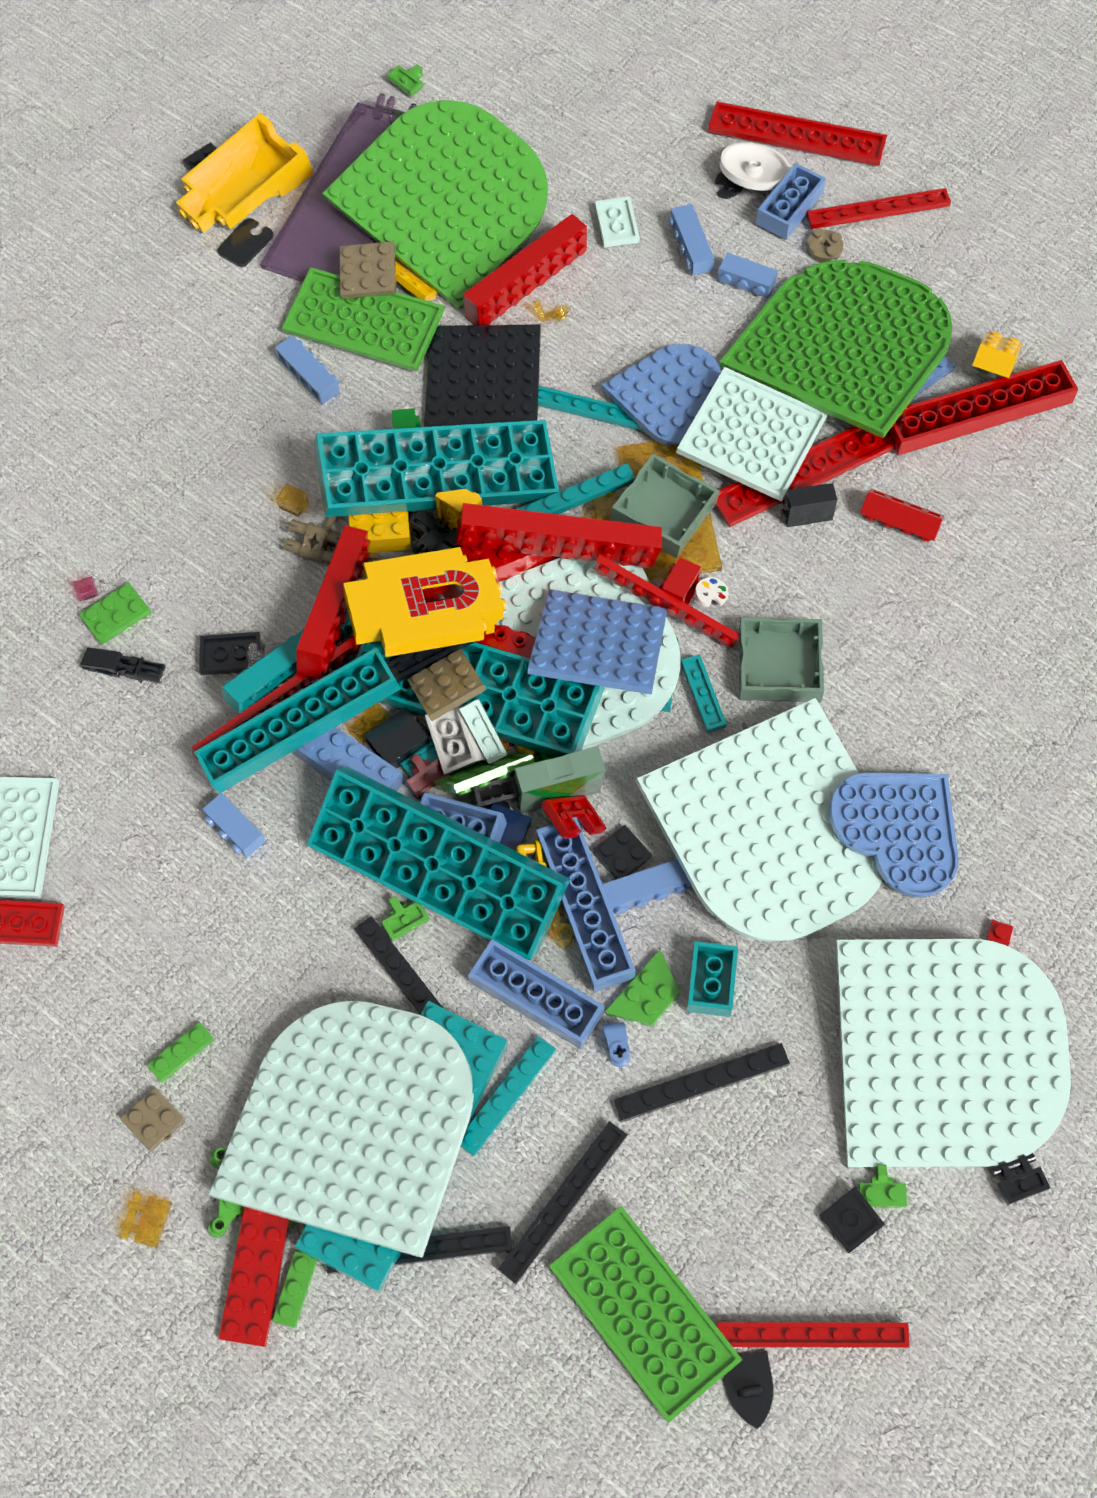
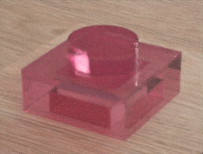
[73,576,99,602]

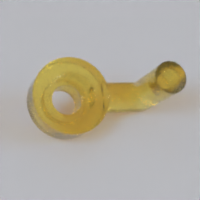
[532,300,569,322]

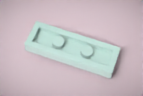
[460,698,508,764]

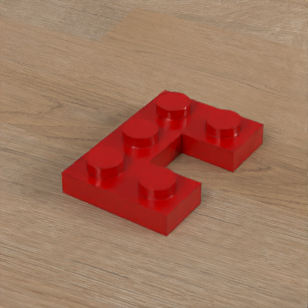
[541,795,607,839]

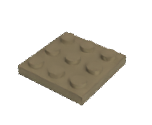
[340,241,396,299]
[407,648,486,722]

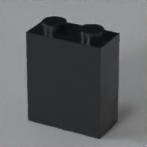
[781,483,838,528]
[365,708,431,769]
[469,775,519,807]

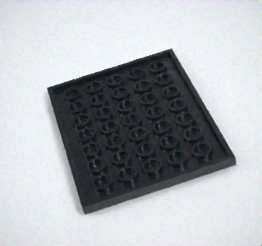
[424,324,541,427]

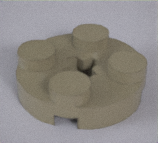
[806,228,843,263]

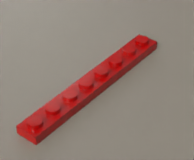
[807,188,951,229]
[593,555,740,648]
[717,1322,910,1348]

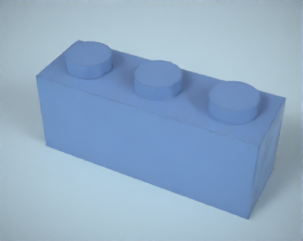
[717,252,778,298]
[202,793,266,858]

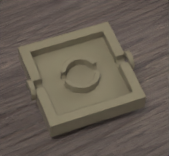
[120,1088,185,1152]

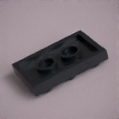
[199,632,261,675]

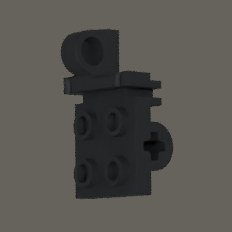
[409,510,462,554]

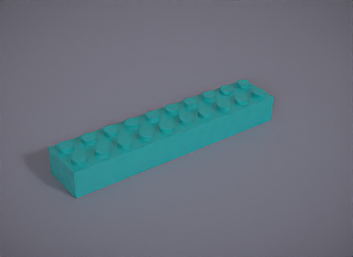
[194,647,401,794]

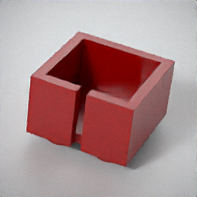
[660,557,701,605]

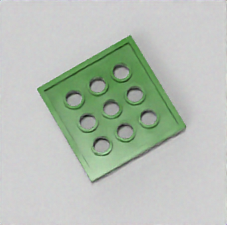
[434,752,535,795]

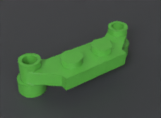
[207,1148,243,1238]

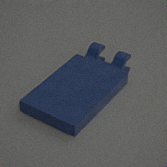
[490,803,532,851]

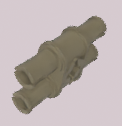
[283,519,341,563]

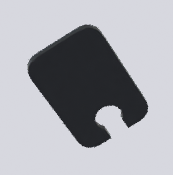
[218,218,274,267]

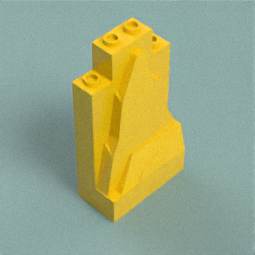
[176,112,314,233]

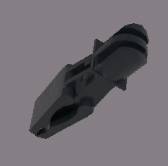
[80,647,166,683]

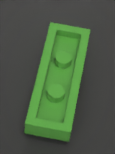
[147,1022,214,1083]
[273,1251,317,1329]

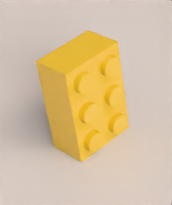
[972,331,1023,378]
[349,511,411,553]

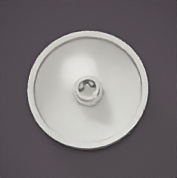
[719,142,790,191]

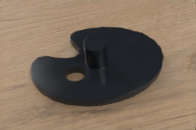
[714,171,744,199]

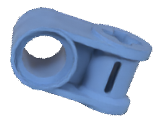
[603,1022,630,1067]

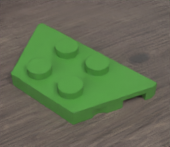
[605,950,680,1027]

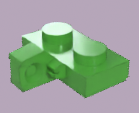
[387,64,423,97]
[382,896,430,942]
[858,1165,907,1208]

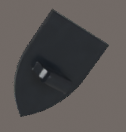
[723,1350,774,1430]

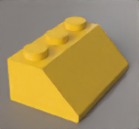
[435,489,482,529]

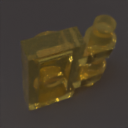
[119,1192,172,1248]

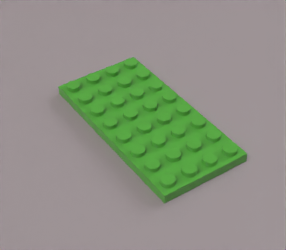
[282,267,445,372]
[549,1206,743,1423]

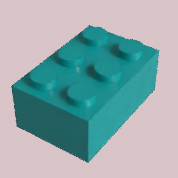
[687,941,738,1017]

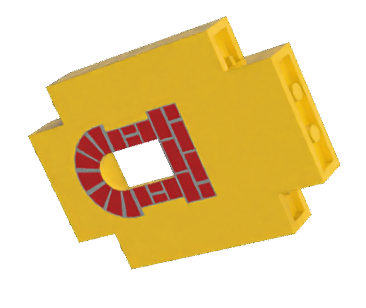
[343,547,506,657]

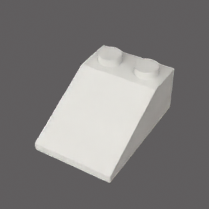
[425,704,487,774]

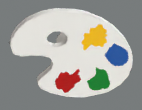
[695,577,729,607]

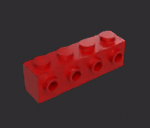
[860,488,945,542]
[475,624,536,659]

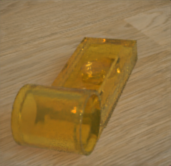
[551,909,573,949]

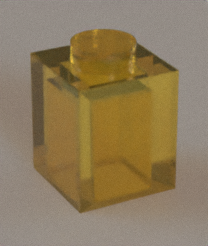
[276,483,309,517]

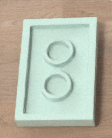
[595,196,640,248]

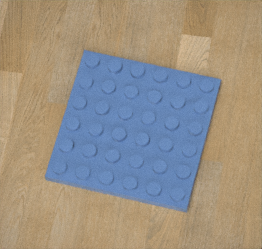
[528,589,667,695]

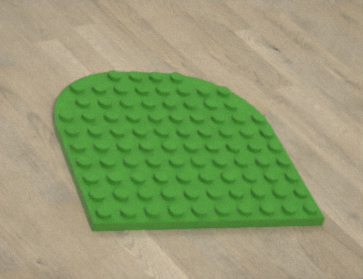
[322,100,548,310]
[719,260,952,438]

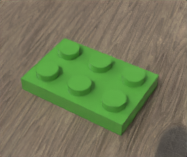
[79,582,152,645]

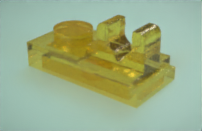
[348,703,392,745]

